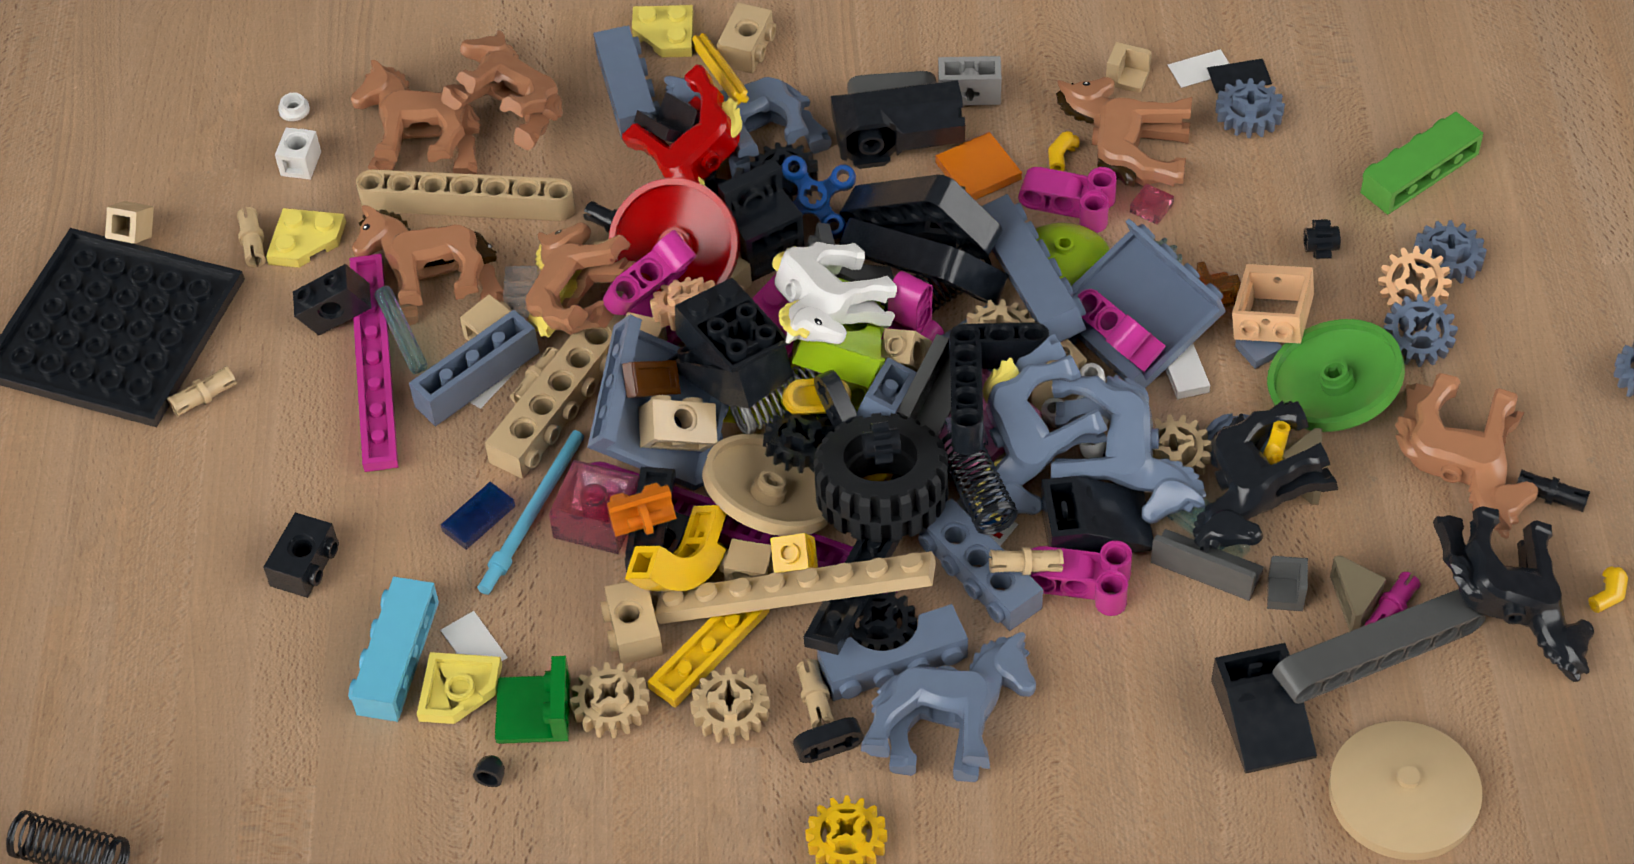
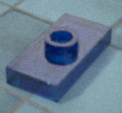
[440,482,516,550]

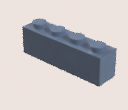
[593,25,660,140]
[409,310,540,427]

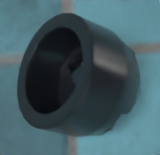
[473,755,505,787]

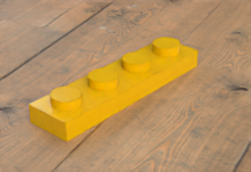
[647,609,770,708]

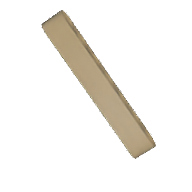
[356,169,575,221]

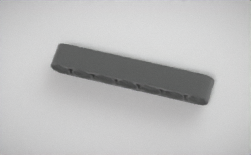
[1273,589,1486,704]

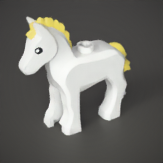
[772,242,897,344]

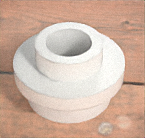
[278,93,310,121]

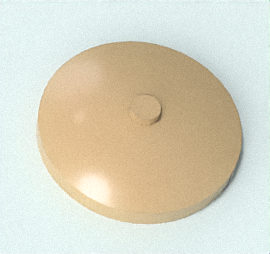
[702,434,828,536]
[1329,721,1482,860]

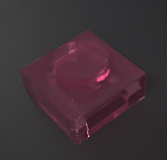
[1130,184,1174,225]

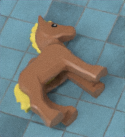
[525,222,636,338]

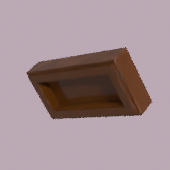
[622,360,681,398]

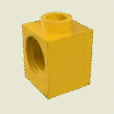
[770,533,818,573]

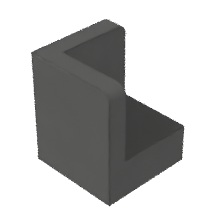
[1267,556,1308,612]

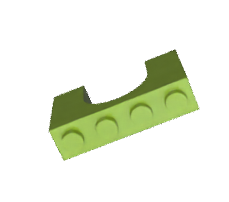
[792,277,885,388]

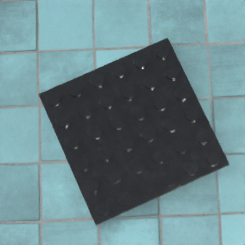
[0,228,245,428]

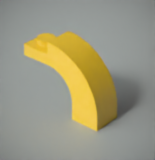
[625,505,726,591]

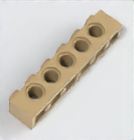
[485,314,625,479]

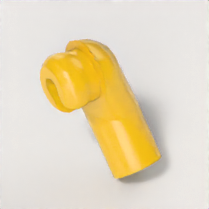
[1263,421,1291,465]
[1588,566,1628,613]

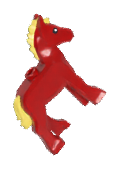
[622,64,742,187]

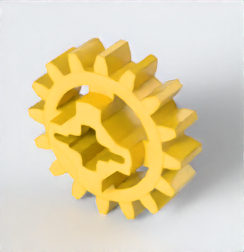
[805,795,888,864]

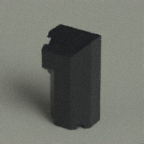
[831,80,966,169]

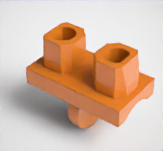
[607,483,676,537]

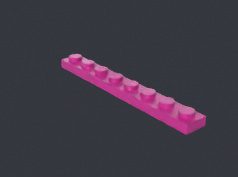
[349,254,399,472]

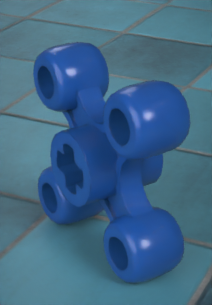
[782,155,856,240]

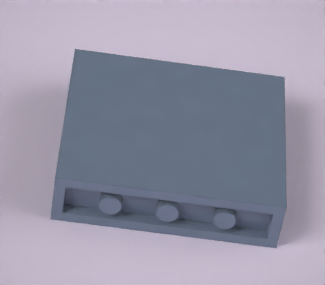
[1071,219,1226,388]
[587,315,729,491]

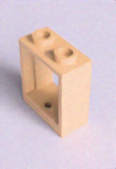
[1232,264,1314,344]

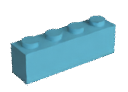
[348,576,439,722]

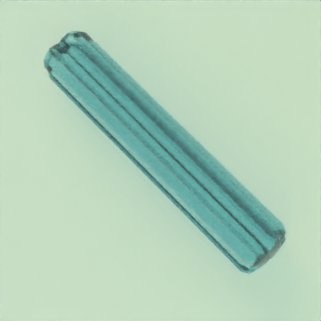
[374,286,428,374]

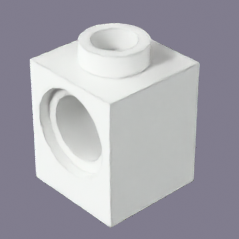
[275,127,321,180]

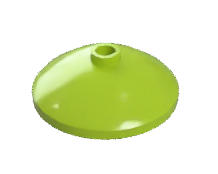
[1036,223,1110,286]

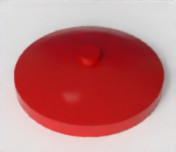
[608,178,740,292]

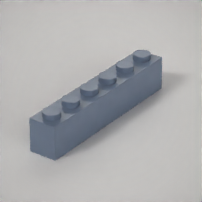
[982,194,1086,342]

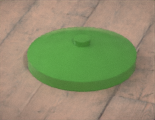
[1267,319,1405,432]

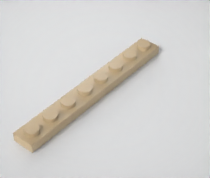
[655,551,936,624]

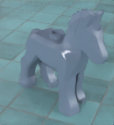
[664,76,832,178]
[1051,375,1207,524]
[861,632,1036,782]

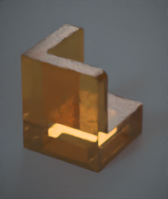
[1196,261,1241,308]

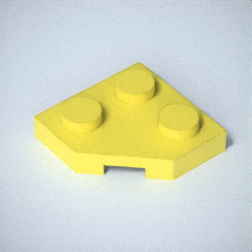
[632,5,694,58]
[266,208,346,268]
[417,652,502,724]

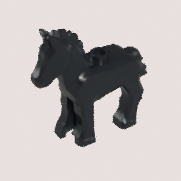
[1192,400,1338,553]
[1433,506,1594,682]

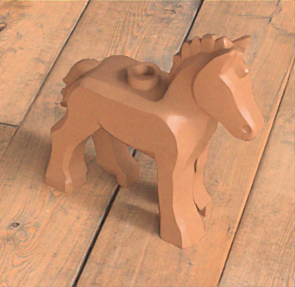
[441,30,563,151]
[351,60,481,174]
[1395,373,1538,539]

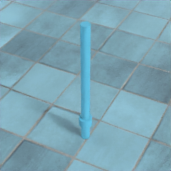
[477,430,584,595]

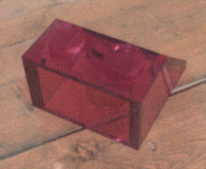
[549,460,639,554]

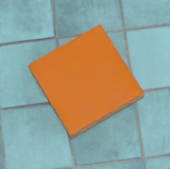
[935,132,1022,200]

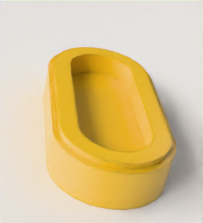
[782,378,851,415]

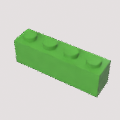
[1360,112,1484,215]

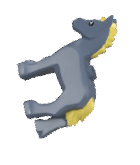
[973,334,1107,523]

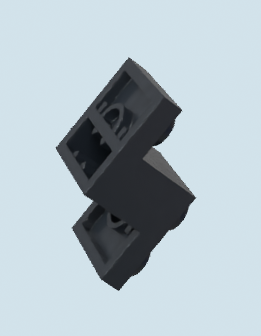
[718,159,805,282]

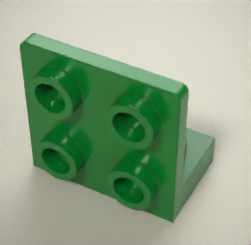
[495,656,571,744]

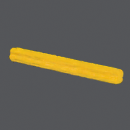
[692,33,749,105]

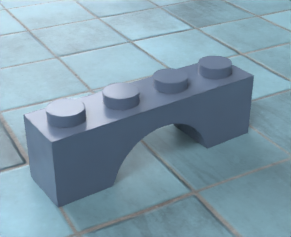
[817,604,968,701]

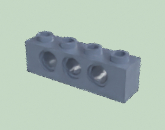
[918,498,1043,631]

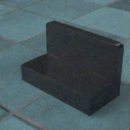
[634,92,700,143]

